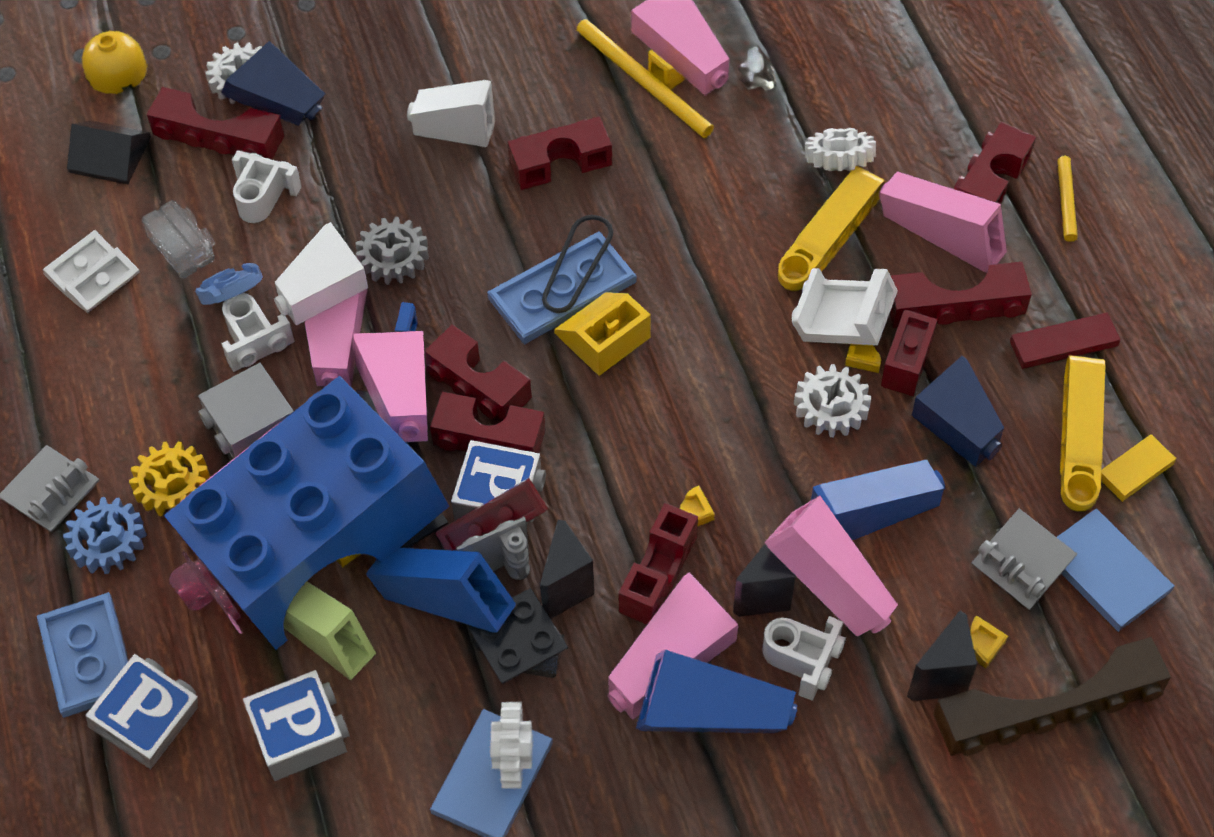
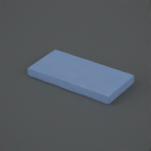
[487,231,636,344]

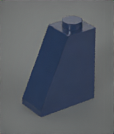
[221,41,325,126]
[911,356,1004,467]

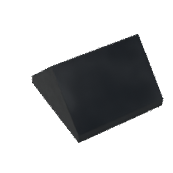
[67,121,152,185]
[540,519,595,619]
[733,544,796,617]
[907,610,977,701]

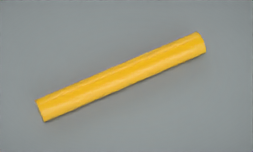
[1057,156,1078,242]

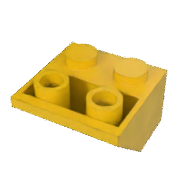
[554,292,651,376]

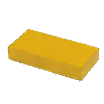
[1101,434,1176,502]

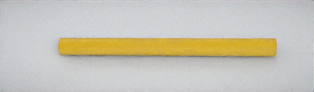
[577,19,714,138]

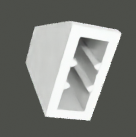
[407,80,495,147]
[274,222,368,325]

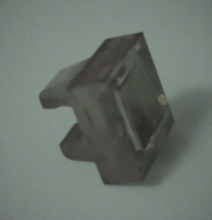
[738,46,777,91]

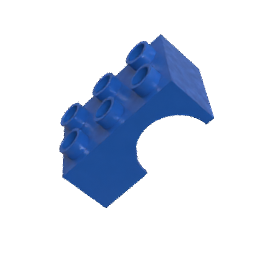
[164,375,449,650]

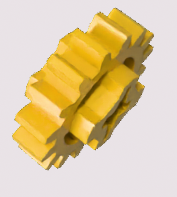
[129,441,210,516]

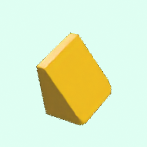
[648,50,685,90]

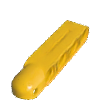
[778,166,887,291]
[1060,355,1105,512]

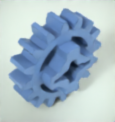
[63,497,146,574]

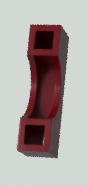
[146,87,284,160]
[889,262,1032,328]

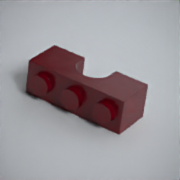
[507,116,612,190]
[954,122,1036,205]
[424,325,532,422]
[430,392,546,453]
[618,503,698,625]

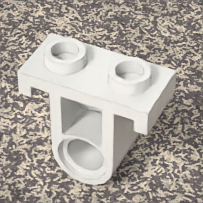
[232,150,301,223]
[221,293,295,372]
[762,616,846,701]

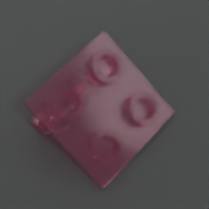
[169,551,242,634]

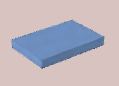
[1057,508,1174,632]
[37,592,129,718]
[430,709,553,837]

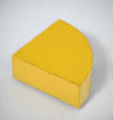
[845,344,881,373]
[680,485,715,526]
[970,615,1008,669]

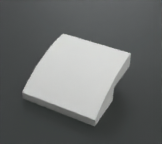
[43,230,140,313]

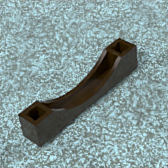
[933,637,1171,756]

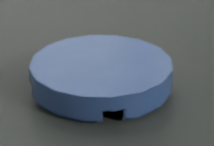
[195,263,263,305]

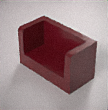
[881,310,938,397]

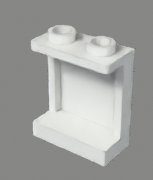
[792,268,898,345]

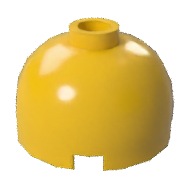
[82,31,147,94]

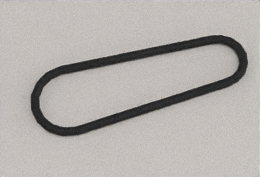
[542,215,613,313]

